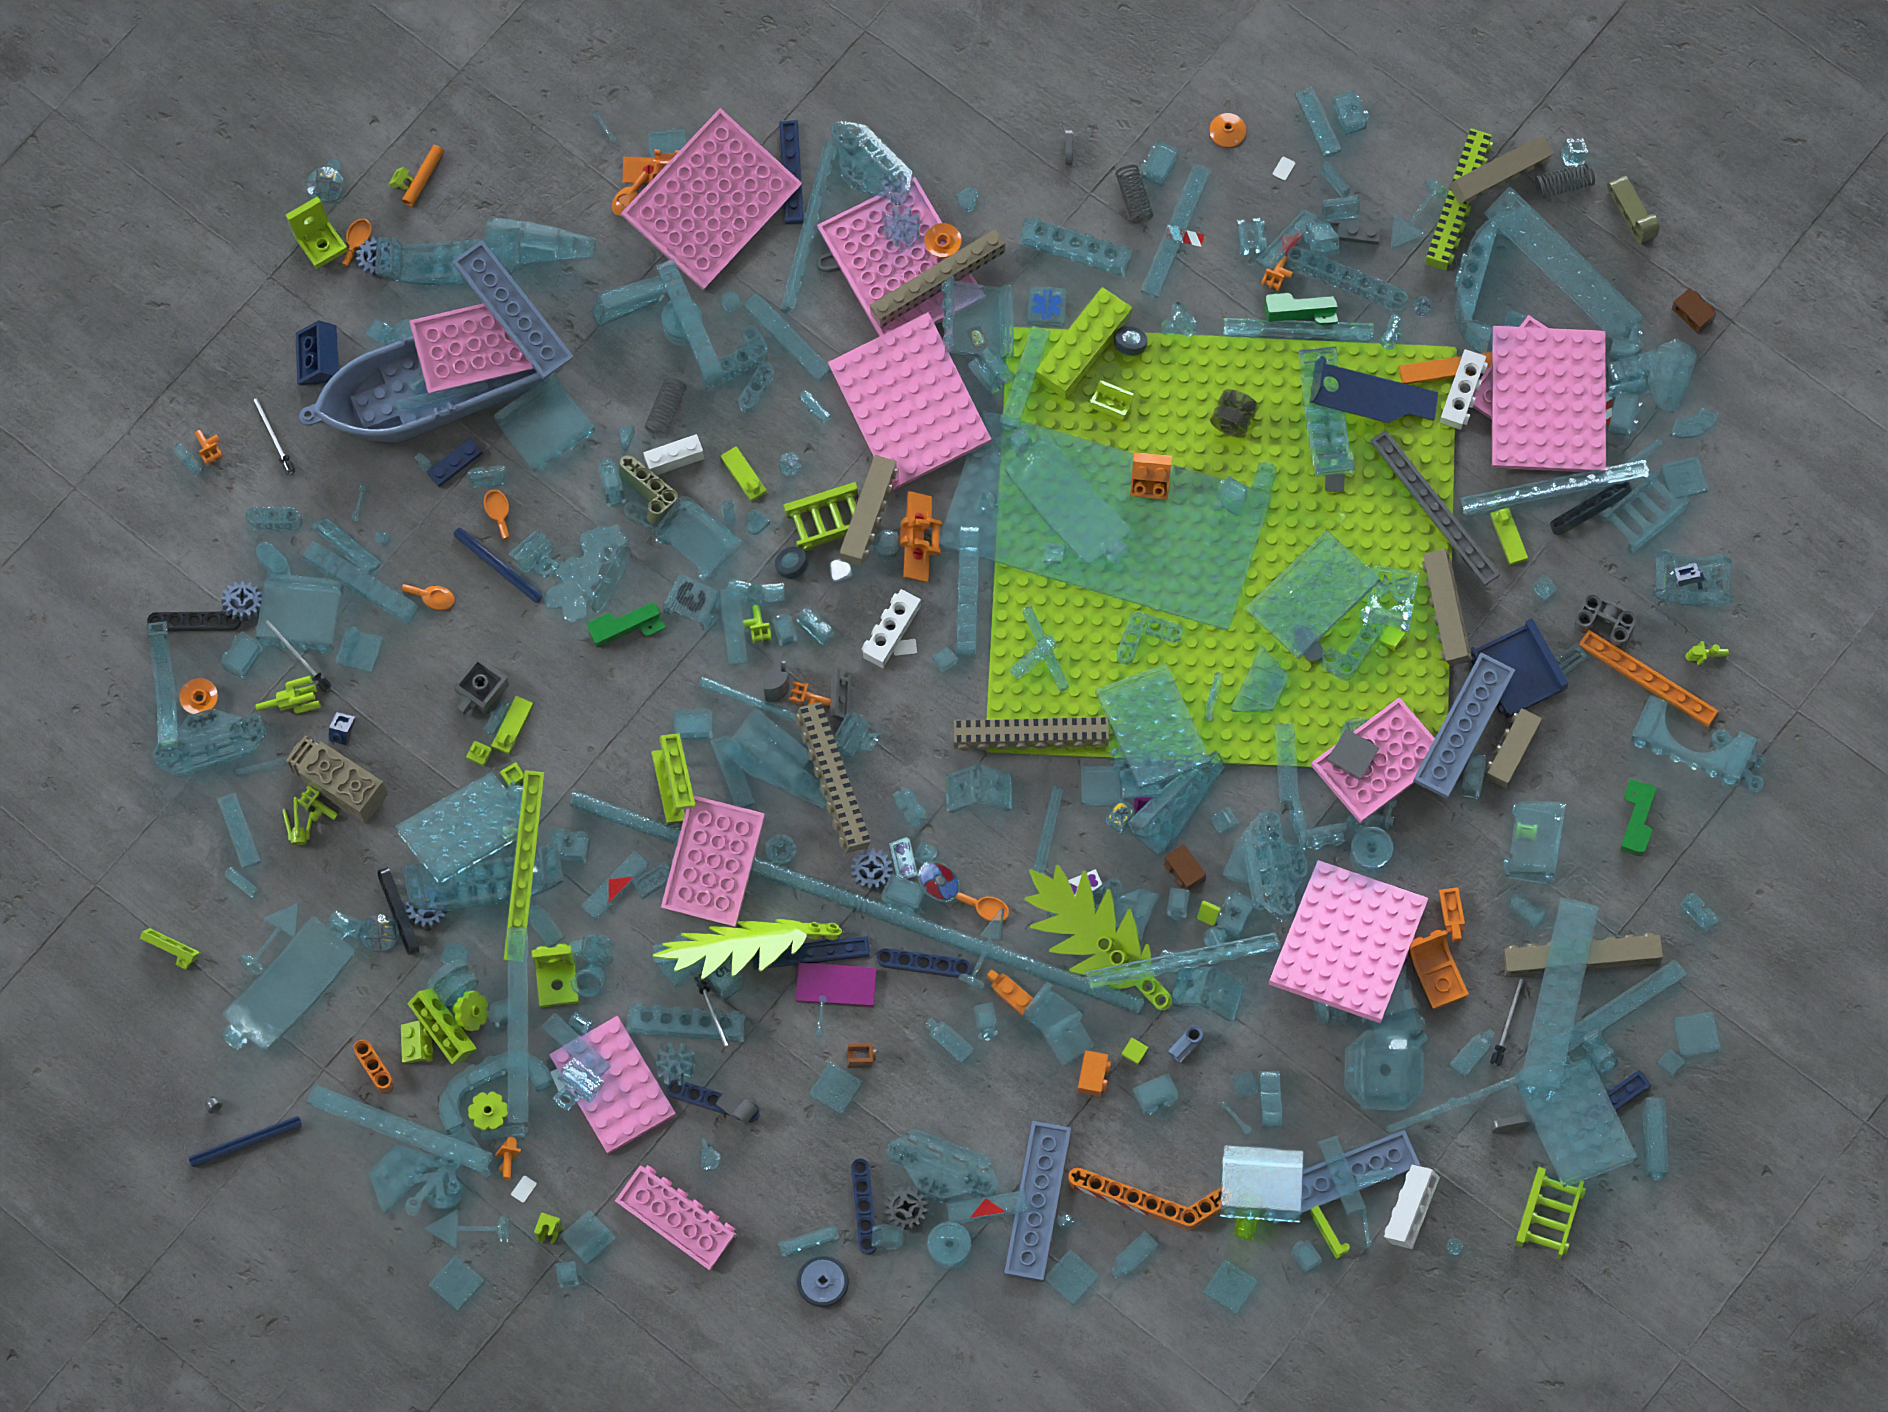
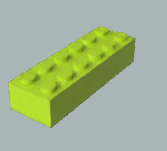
[1035,287,1132,400]

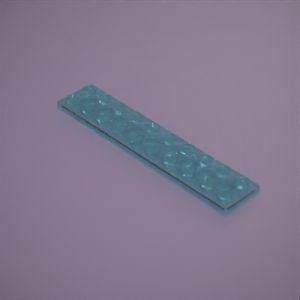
[1484,186,1644,343]
[1520,897,1599,1091]

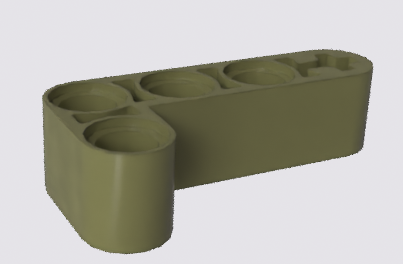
[1607,176,1660,244]
[618,455,678,525]

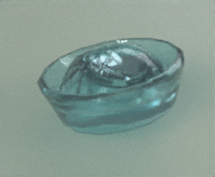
[507,780,523,806]

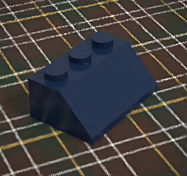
[296,320,339,385]

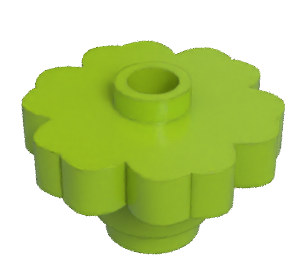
[452,991,488,1031]
[468,1092,508,1132]

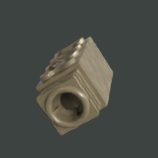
[286,736,389,825]

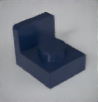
[1674,563,1705,589]
[329,712,355,745]

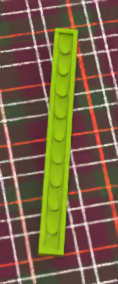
[503,770,544,963]

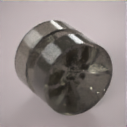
[1210,389,1259,438]

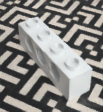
[1440,349,1488,430]
[862,589,921,668]

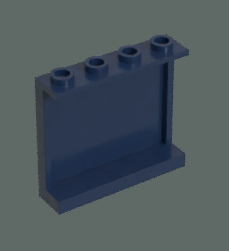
[1471,618,1569,719]

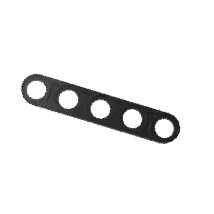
[1550,480,1632,535]
[147,611,241,631]
[377,867,419,956]

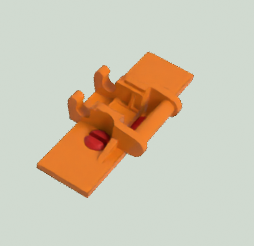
[622,149,680,184]
[900,491,942,583]

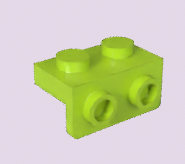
[1088,380,1134,421]
[401,1020,433,1064]

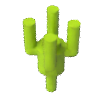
[256,676,321,714]

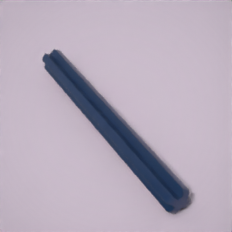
[454,527,542,603]
[189,1116,302,1167]

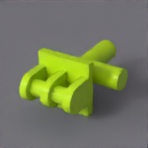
[743,605,772,644]
[1685,641,1729,666]
[297,786,338,822]

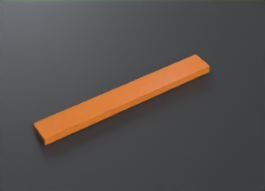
[1578,630,1719,728]

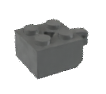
[454,657,509,715]

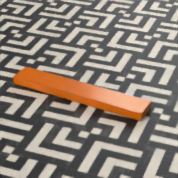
[1398,352,1492,384]

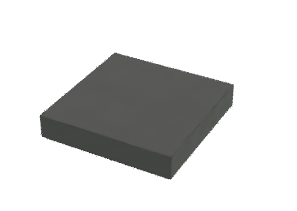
[1327,728,1379,781]

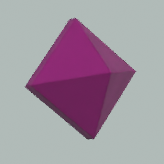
[1133,795,1154,814]

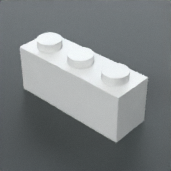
[643,434,704,475]

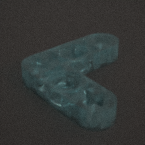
[1117,612,1183,665]

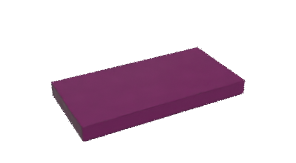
[796,963,877,1007]

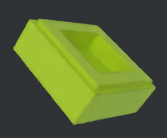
[500,762,524,789]
[1121,1038,1148,1065]

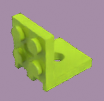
[286,196,348,270]
[532,944,579,1008]

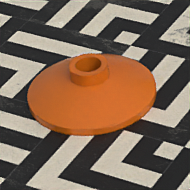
[1209,113,1246,148]
[924,223,961,258]
[180,678,218,715]

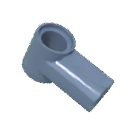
[1168,1025,1203,1064]

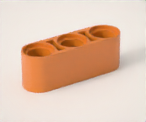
[354,1040,394,1093]

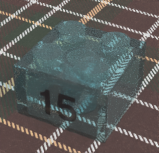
[699,956,744,1001]

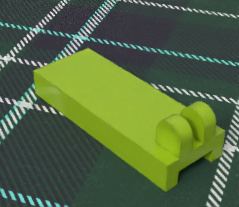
[1310,1205,1350,1260]

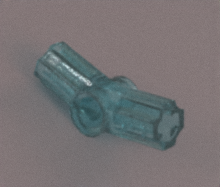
[726,578,785,605]

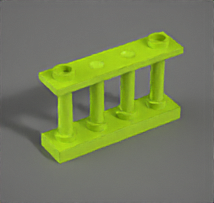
[784,482,858,551]
[651,733,695,824]
[1515,1167,1586,1259]

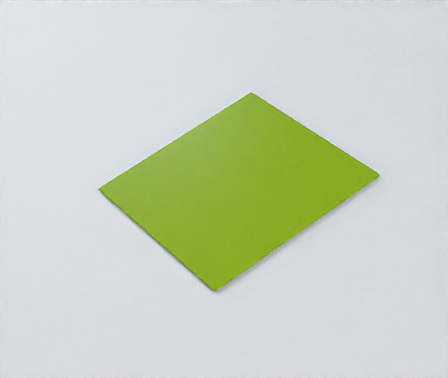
[985,327,1457,768]

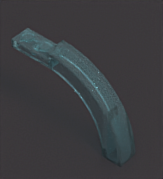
[147,621,179,750]

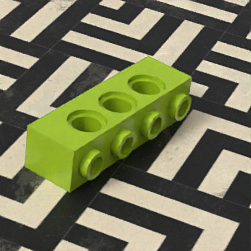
[407,988,477,1064]

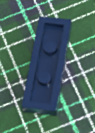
[426,438,483,487]

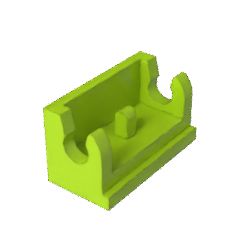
[534,1212,563,1244]

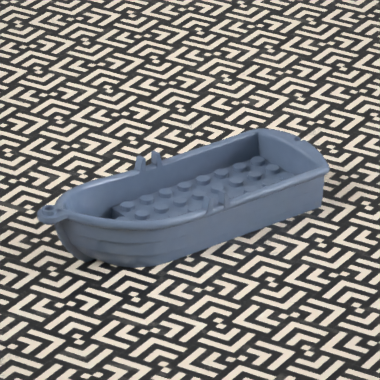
[299,334,550,443]

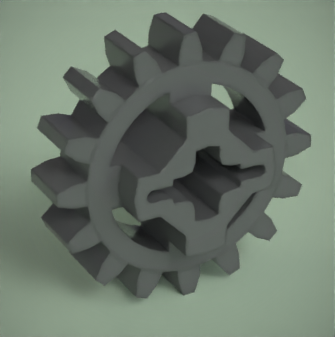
[885,1187,928,1230]

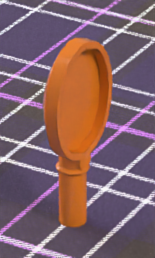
[612,171,649,217]
[341,219,372,267]
[484,490,510,540]
[402,584,455,611]
[956,892,1009,923]

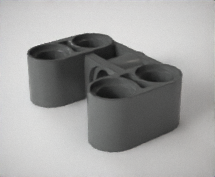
[1575,594,1637,649]

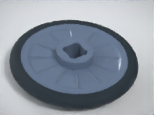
[797,1256,849,1307]

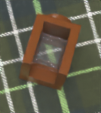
[847,1043,876,1068]

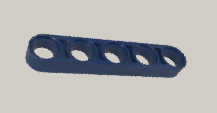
[877,948,971,978]
[667,1079,760,1122]
[851,1158,877,1255]

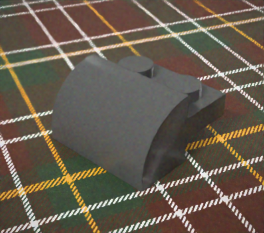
[764,653,790,702]

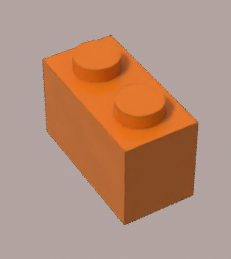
[1078,1050,1111,1097]

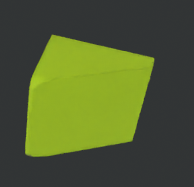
[1379,626,1406,652]
[1197,901,1220,926]

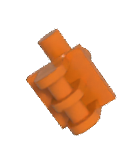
[1261,255,1293,292]
[195,430,224,466]
[788,682,831,706]
[495,1137,521,1180]

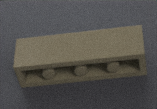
[1485,708,1542,789]

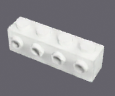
[1384,1165,1440,1249]

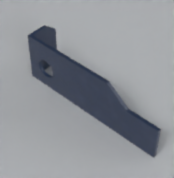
[1310,356,1438,423]

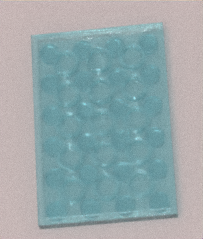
[1245,530,1381,660]
[1095,664,1211,790]
[395,771,521,884]
[1517,1057,1637,1188]

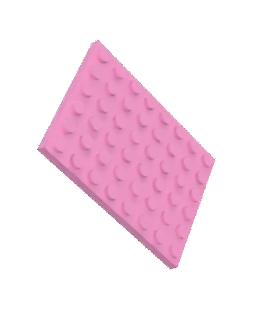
[620,108,802,290]
[817,177,985,337]
[828,312,992,491]
[1492,326,1606,473]
[1269,860,1428,1023]

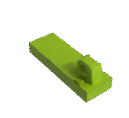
[720,447,767,502]
[1490,507,1528,566]
[491,696,534,755]
[140,928,201,969]

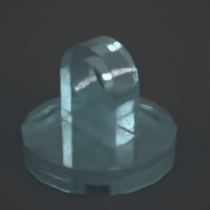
[1160,301,1197,337]

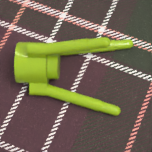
[282,797,313,845]

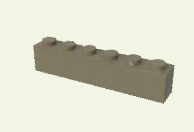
[1449,134,1554,205]
[840,455,899,567]
[1422,549,1472,666]

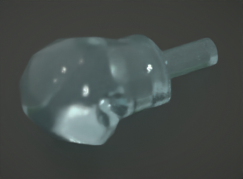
[699,1138,721,1171]

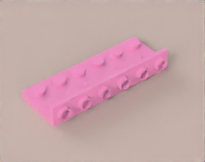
[615,1165,738,1270]

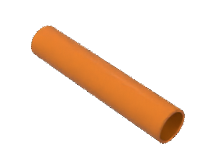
[402,145,445,207]

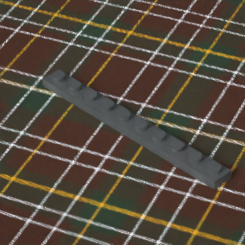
[1370,430,1500,587]

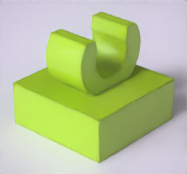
[388,167,413,190]
[466,741,492,767]

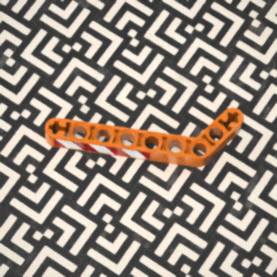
[1068,1168,1231,1231]

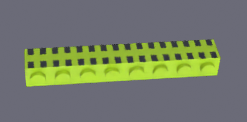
[1425,128,1494,271]

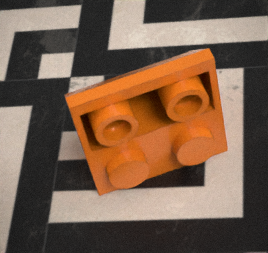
[1130,452,1172,500]

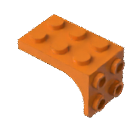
[1408,930,1469,1011]

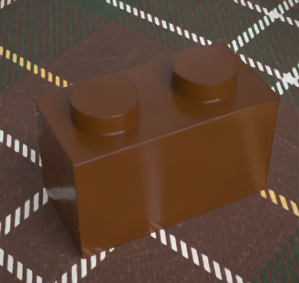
[1672,288,1716,334]
[1163,844,1206,893]

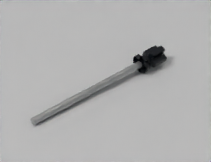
[254,398,295,475]
[265,620,332,692]
[694,974,729,1048]
[1490,979,1524,1066]

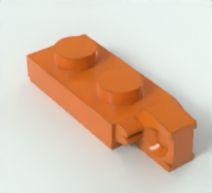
[1439,887,1465,943]
[987,969,1036,1016]

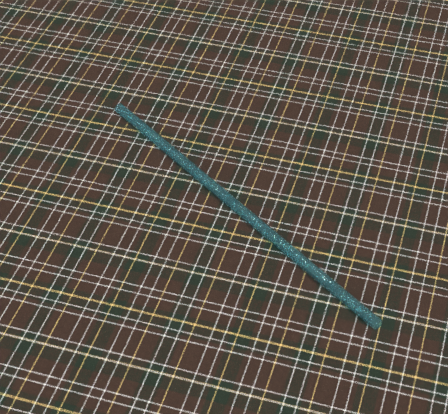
[570,790,1144,1015]

